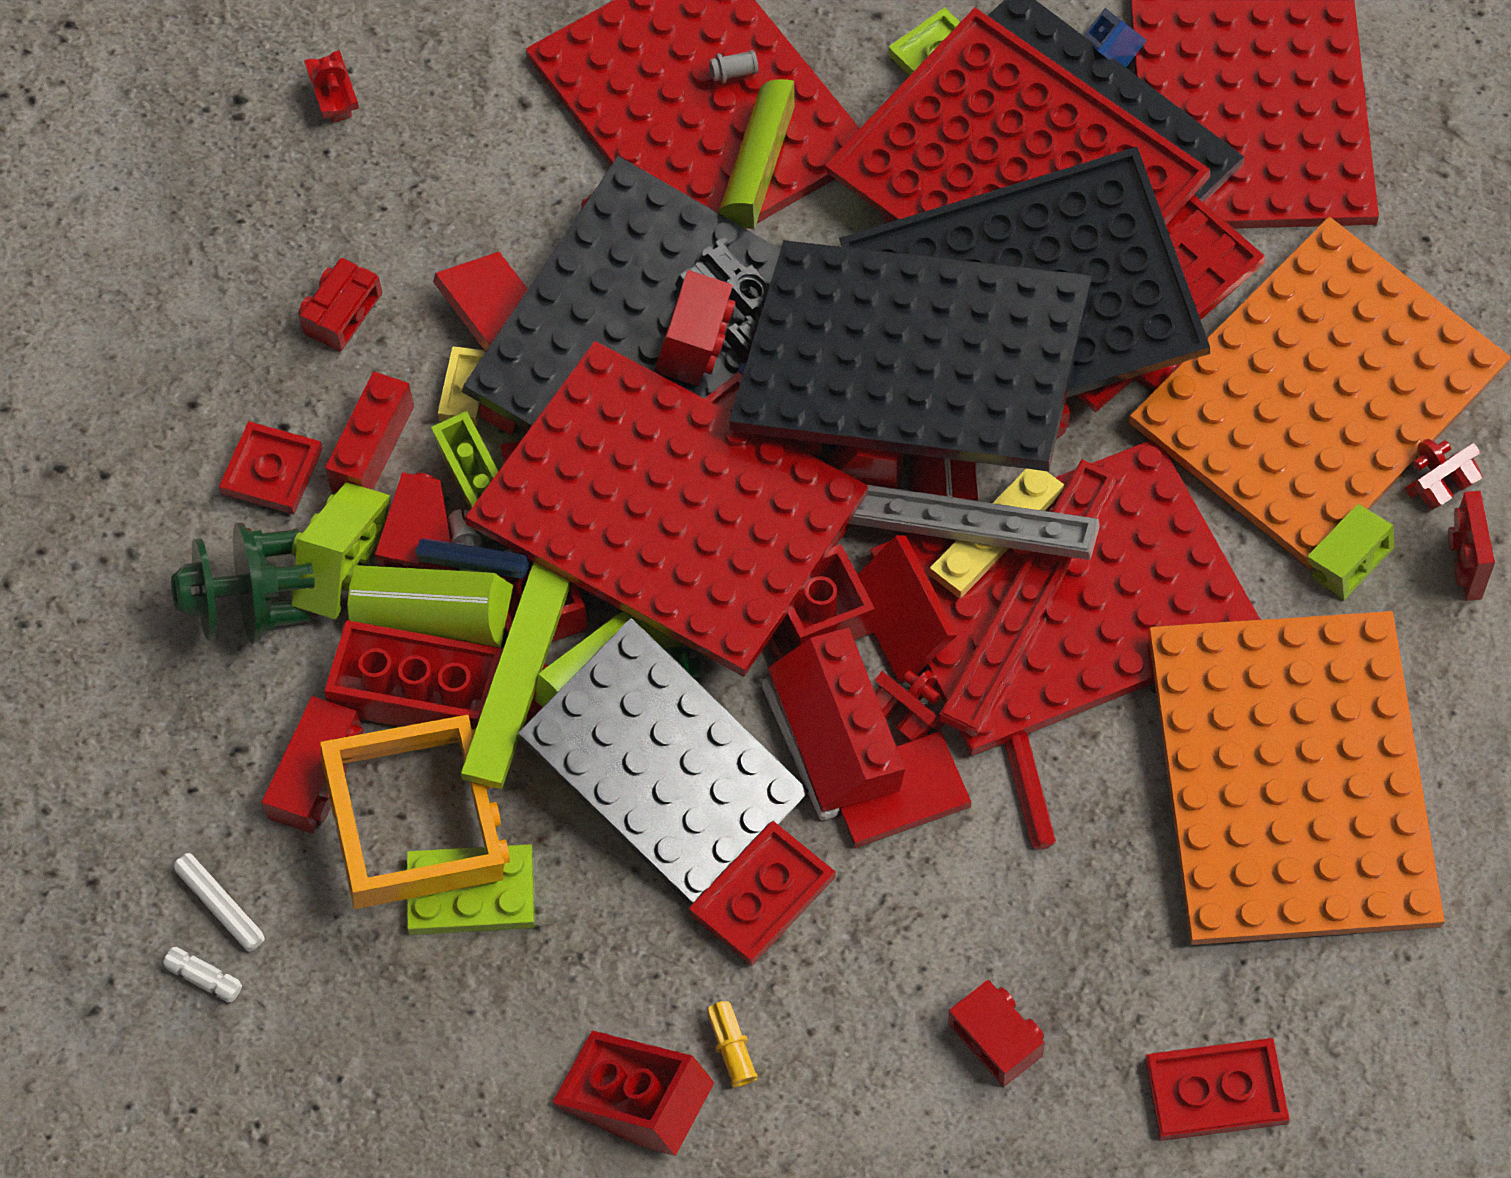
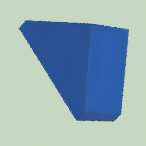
[1083,8,1147,67]

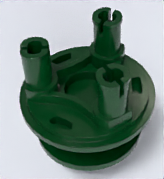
[171,523,315,644]

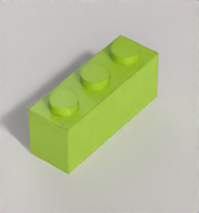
[431,411,498,542]

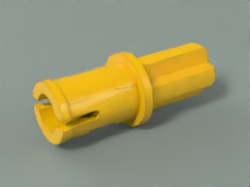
[707,1001,758,1088]

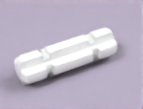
[163,947,242,1003]

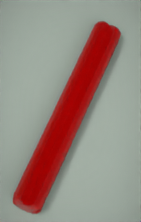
[1005,733,1056,850]

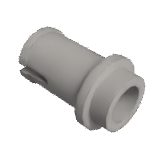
[709,50,758,84]

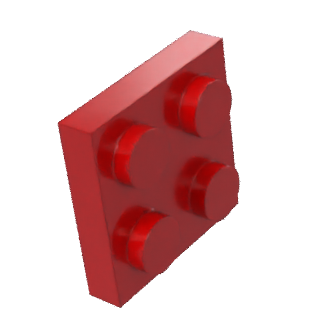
[219,421,323,515]
[1448,490,1495,601]

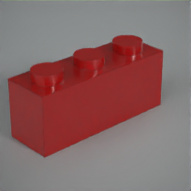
[325,371,414,492]
[261,696,364,834]

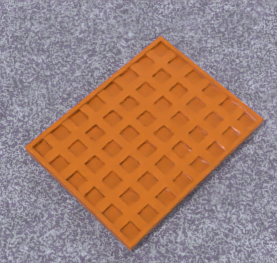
[1128,216,1511,571]
[1148,611,1445,945]

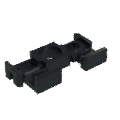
[675,238,770,363]

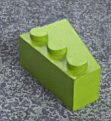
[291,482,390,620]

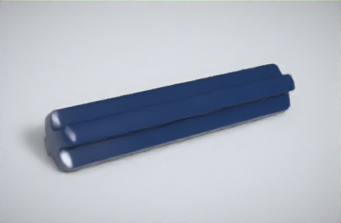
[415,538,529,578]

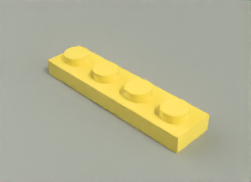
[929,469,1064,598]

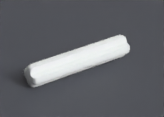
[173,853,265,952]

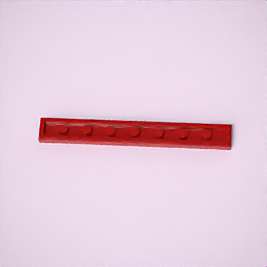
[939,459,1118,738]

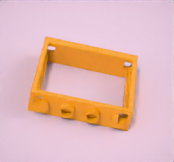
[320,715,510,909]

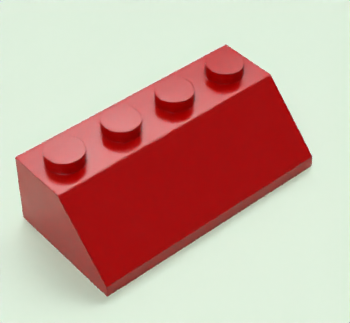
[324,620,503,729]
[768,628,905,813]

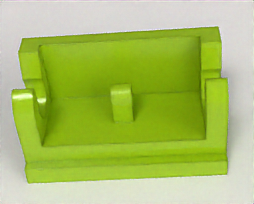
[1307,504,1395,601]

